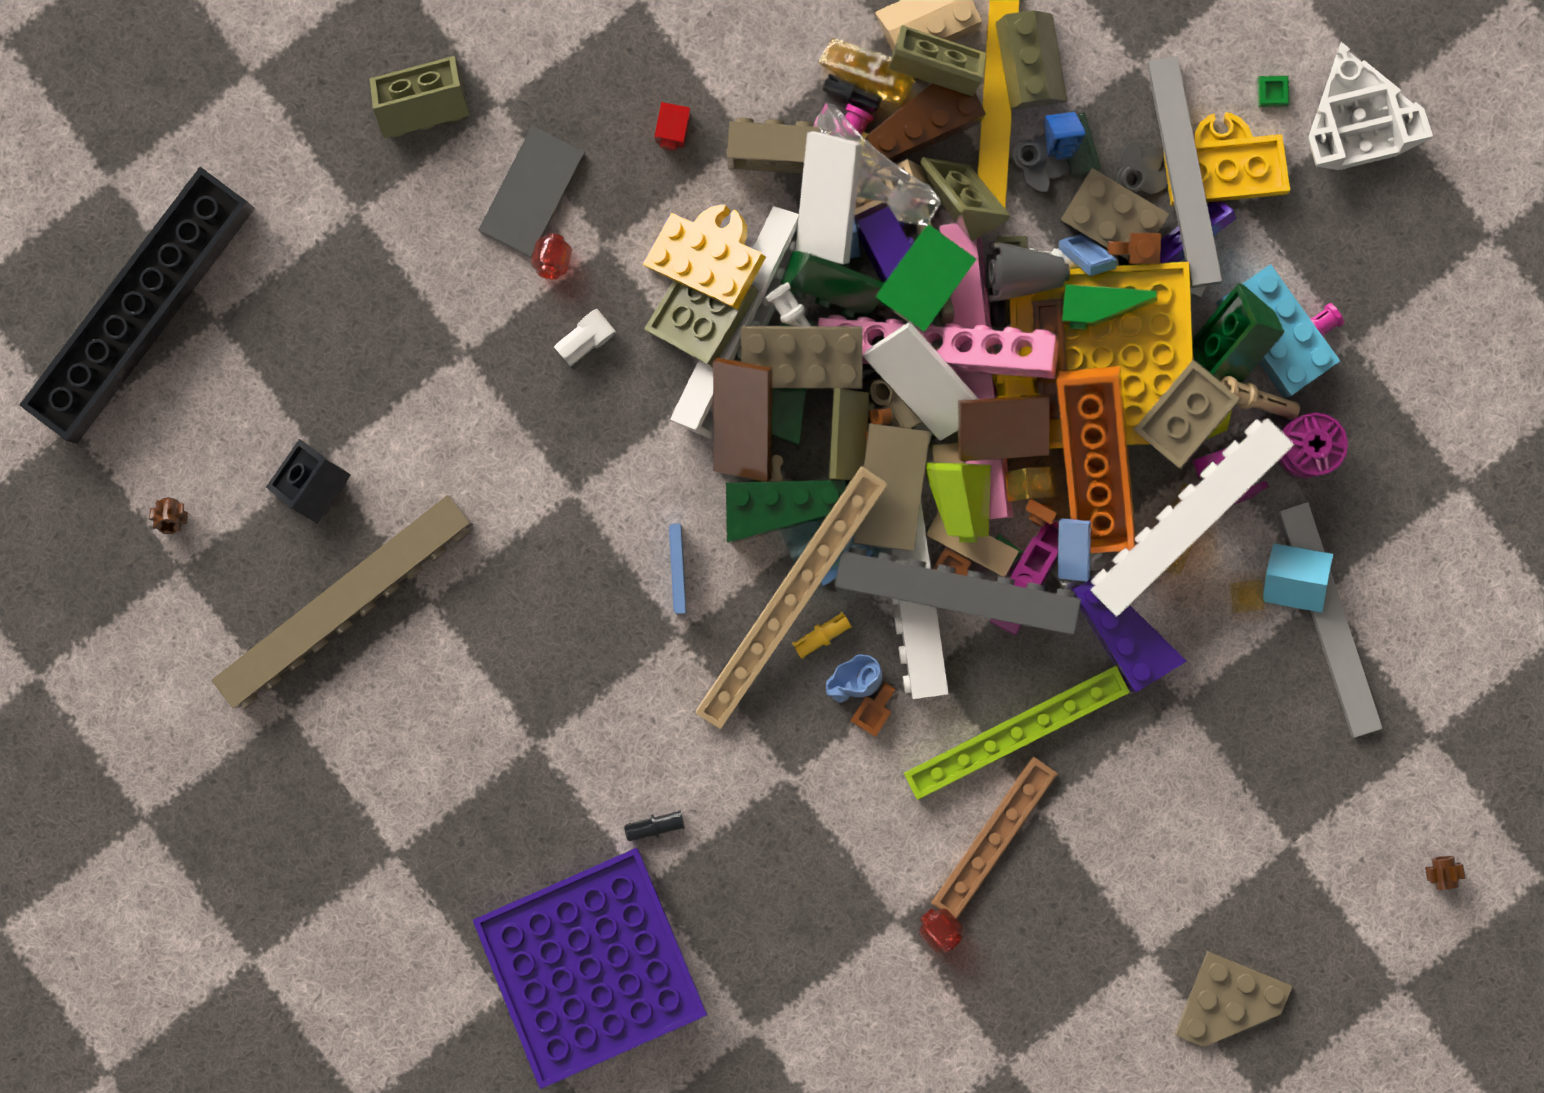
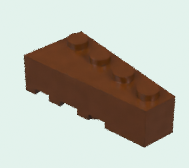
[863,83,986,171]

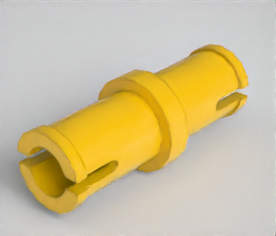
[792,611,852,659]

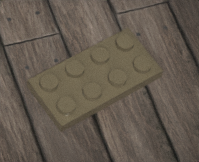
[741,326,863,388]

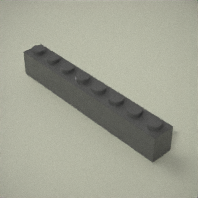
[835,547,1081,635]

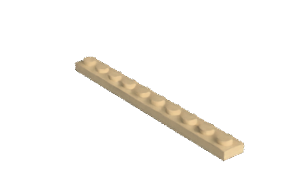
[696,466,887,729]

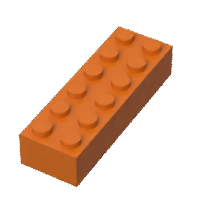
[1057,366,1136,553]

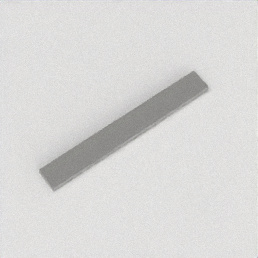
[1147,56,1222,288]
[1278,502,1383,738]

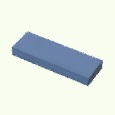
[669,524,687,614]

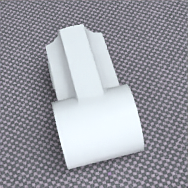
[554,309,616,367]

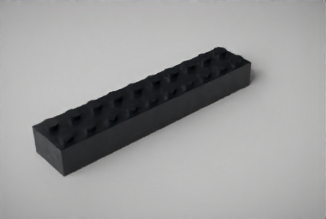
[19,167,255,444]

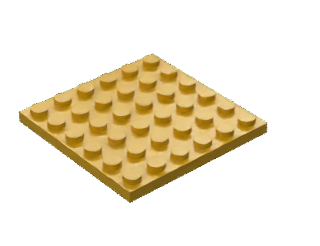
[1010,262,1193,449]

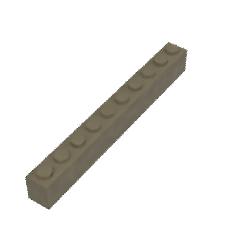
[211,495,473,709]

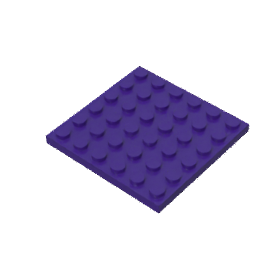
[473,848,708,1089]

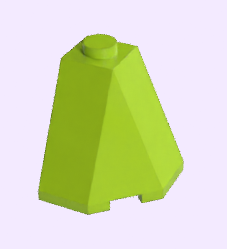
[925,463,991,543]

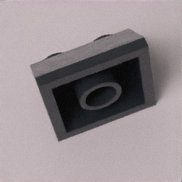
[266,439,351,524]

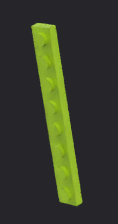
[903,666,1130,800]

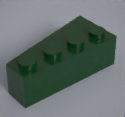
[772,319,815,447]
[726,480,848,544]

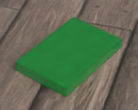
[875,224,977,333]

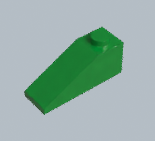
[1062,285,1158,331]

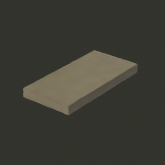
[853,423,930,551]

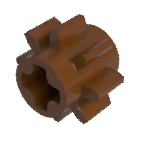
[149,497,188,534]
[1425,856,1465,890]

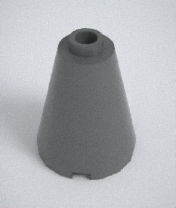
[985,241,1070,302]

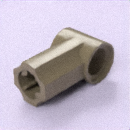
[870,378,922,429]

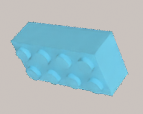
[1216,264,1340,398]

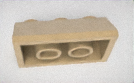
[875,0,982,52]

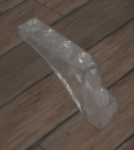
[813,103,941,226]

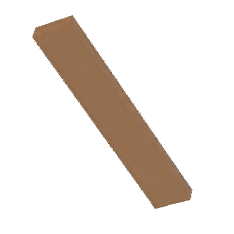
[931,756,1058,920]

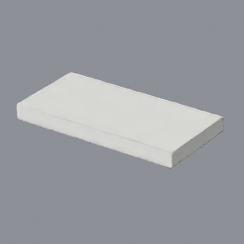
[795,131,862,264]
[863,322,979,441]

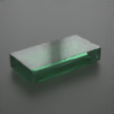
[1066,112,1101,178]

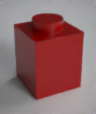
[654,102,691,151]

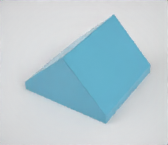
[1262,543,1333,613]

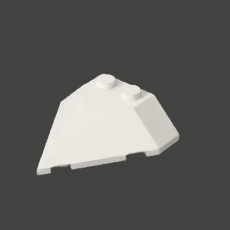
[1308,42,1433,170]

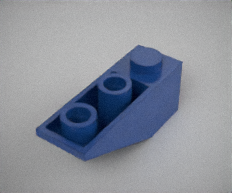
[1043,112,1085,160]

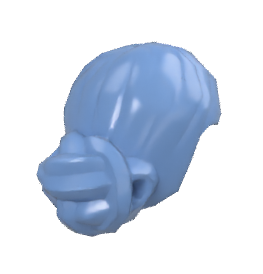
[826,654,883,703]

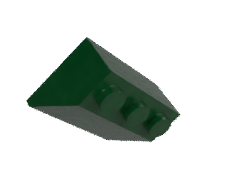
[780,250,885,319]
[1192,283,1285,383]

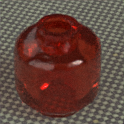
[531,233,572,280]
[919,908,963,953]

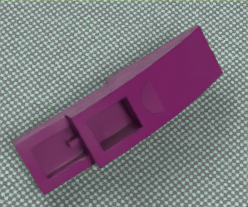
[990,521,1059,636]

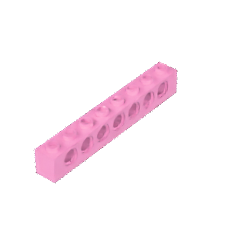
[818,315,1059,379]

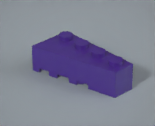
[1070,575,1187,692]

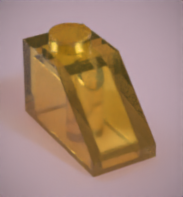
[1005,466,1059,502]

